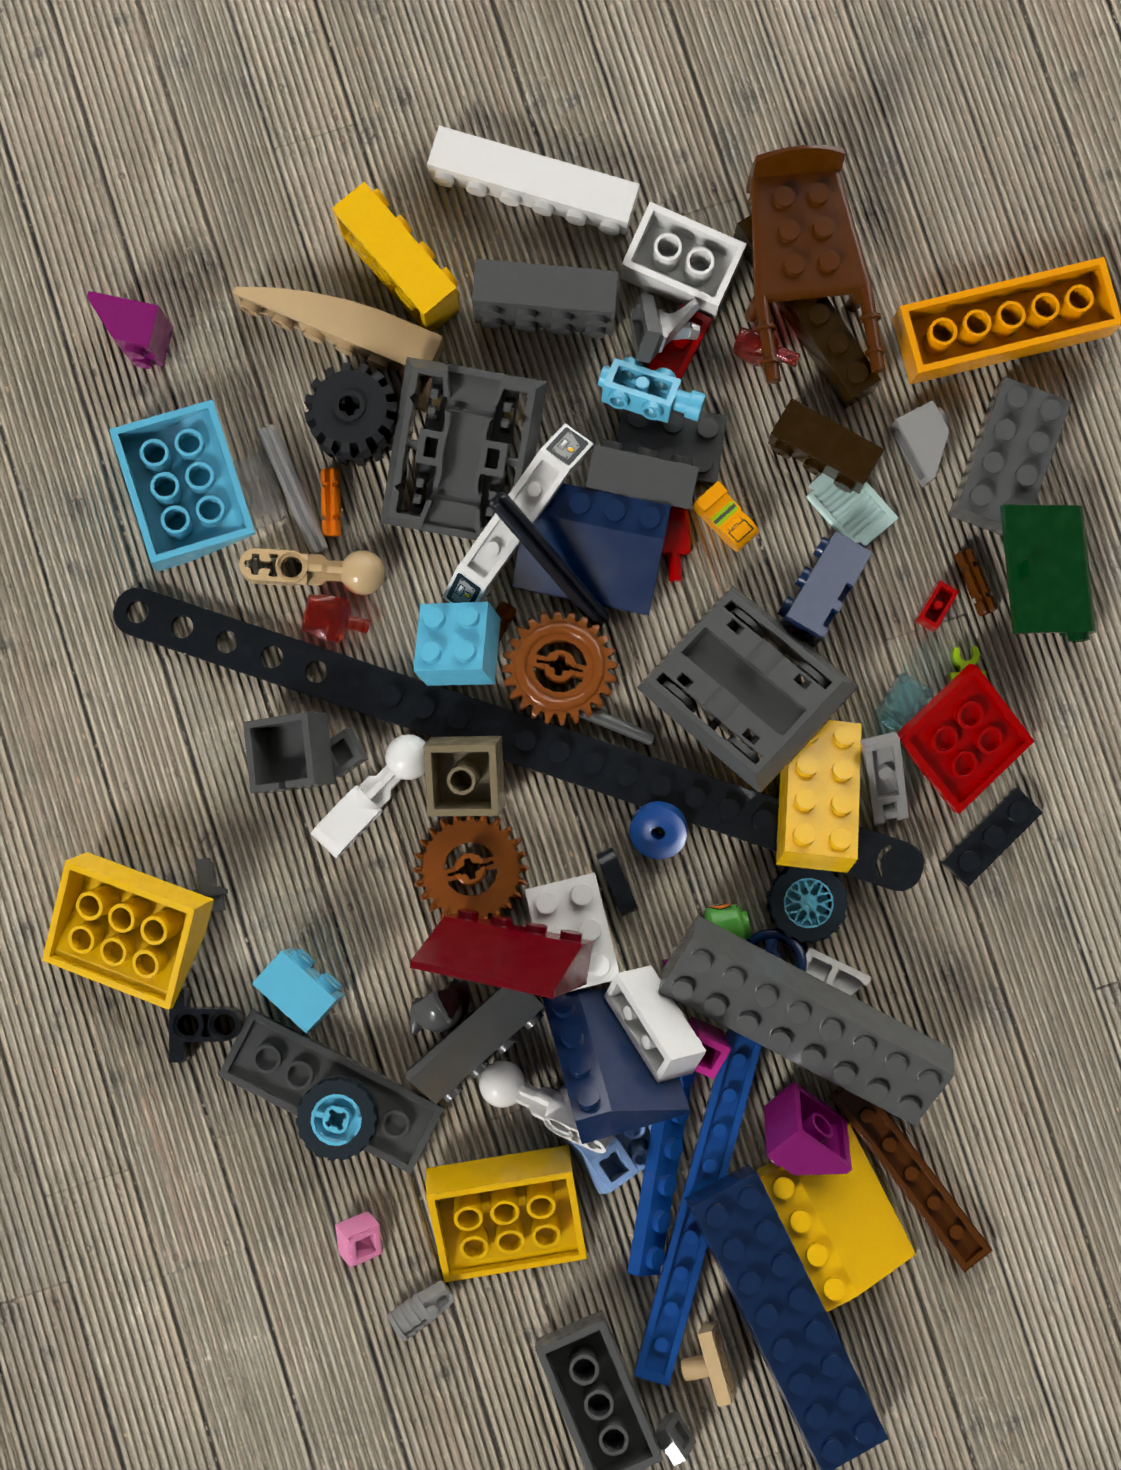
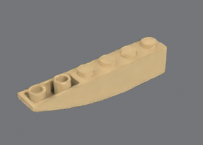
[233,286,445,383]

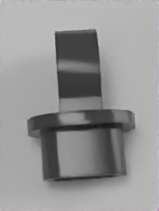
[193,858,228,913]

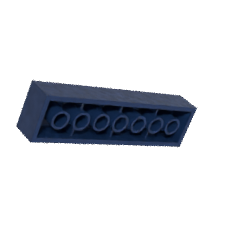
[684,1164,889,1470]

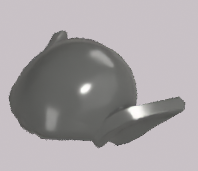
[410,978,470,1035]

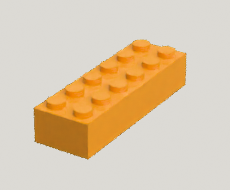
[892,257,1121,385]

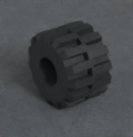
[304,362,399,466]

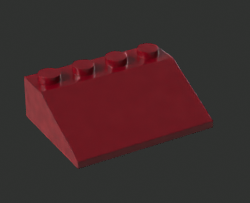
[410,909,593,999]

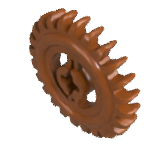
[501,610,618,726]
[412,816,529,920]

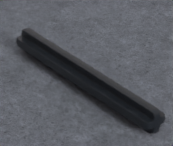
[489,492,609,627]

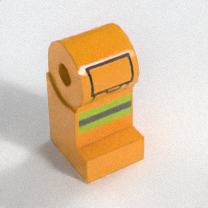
[692,480,759,552]

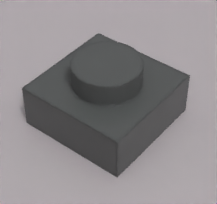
[330,728,369,778]
[654,1410,696,1466]

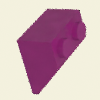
[87,291,173,369]
[764,1082,852,1175]

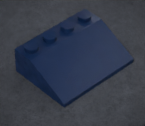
[511,483,671,616]
[543,989,690,1144]

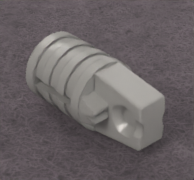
[387,1280,455,1342]

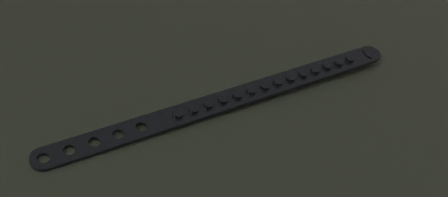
[113,587,924,891]

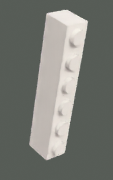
[427,125,640,236]

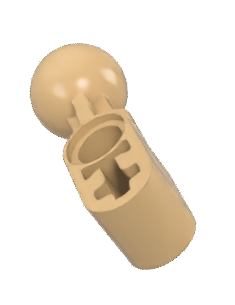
[239,548,385,595]

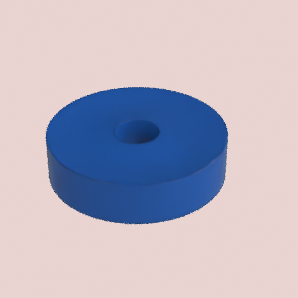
[630,801,688,859]

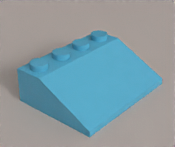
[109,399,256,572]

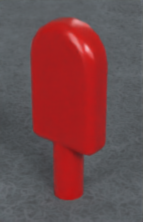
[662,506,691,582]

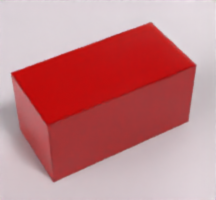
[914,580,959,632]

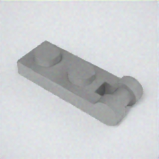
[860,732,909,827]

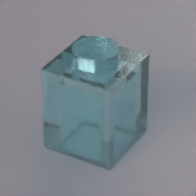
[874,672,934,731]

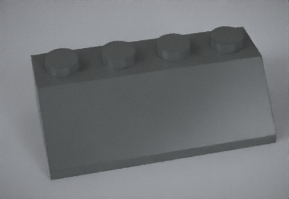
[404,987,545,1104]

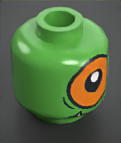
[703,903,750,940]

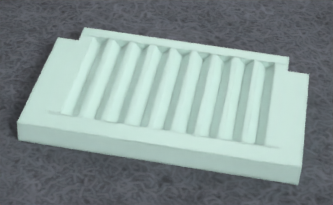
[806,473,899,548]

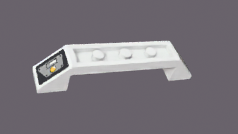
[442,423,594,603]

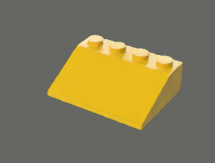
[42,852,214,1010]
[756,1123,916,1313]
[426,1145,587,1283]

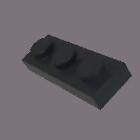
[940,787,1043,887]

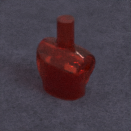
[733,327,801,367]
[301,594,370,643]

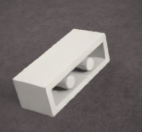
[604,965,706,1083]

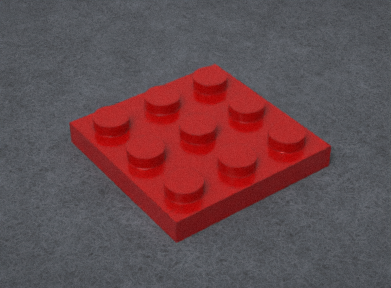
[897,663,1035,814]

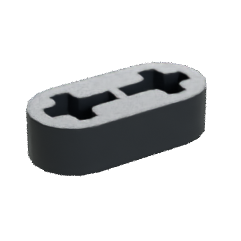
[595,847,638,917]

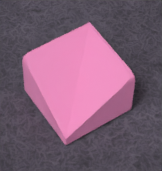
[335,1212,383,1268]

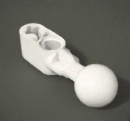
[311,734,426,859]
[479,1061,614,1153]

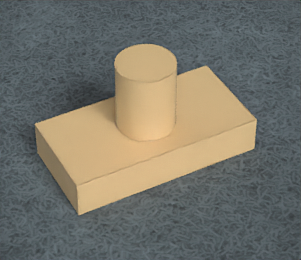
[681,1320,737,1407]

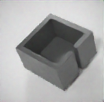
[243,712,335,793]

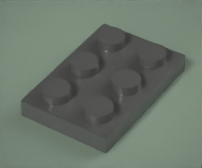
[617,409,727,486]

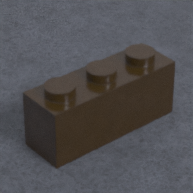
[768,398,884,494]

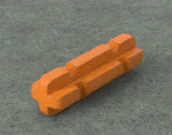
[320,468,342,537]

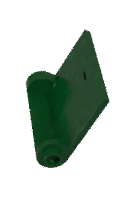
[1000,504,1096,643]

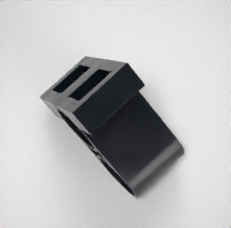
[169,987,246,1063]

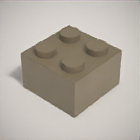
[423,736,505,817]

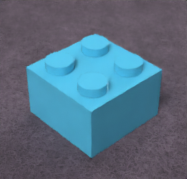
[413,602,501,686]
[252,948,345,1033]

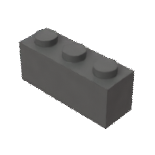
[585,439,699,510]

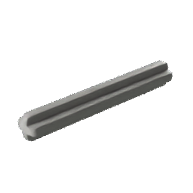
[258,424,328,554]

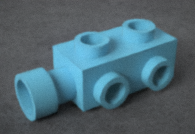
[598,357,707,423]

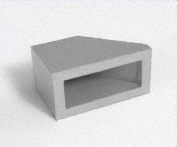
[889,400,950,488]

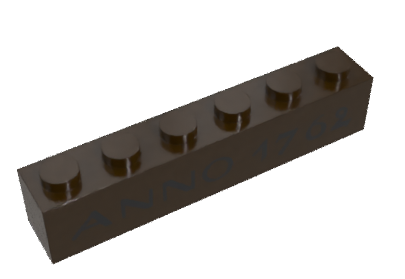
[733,214,881,409]

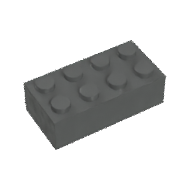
[472,259,619,338]
[948,377,1072,536]
[535,1310,663,1470]

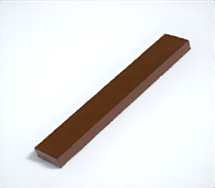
[829,1087,993,1273]

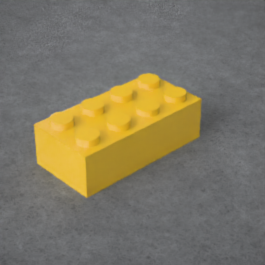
[332,181,460,332]
[776,720,862,873]

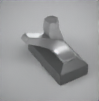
[629,292,700,363]

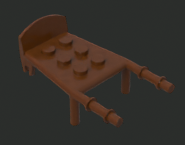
[745,145,887,384]

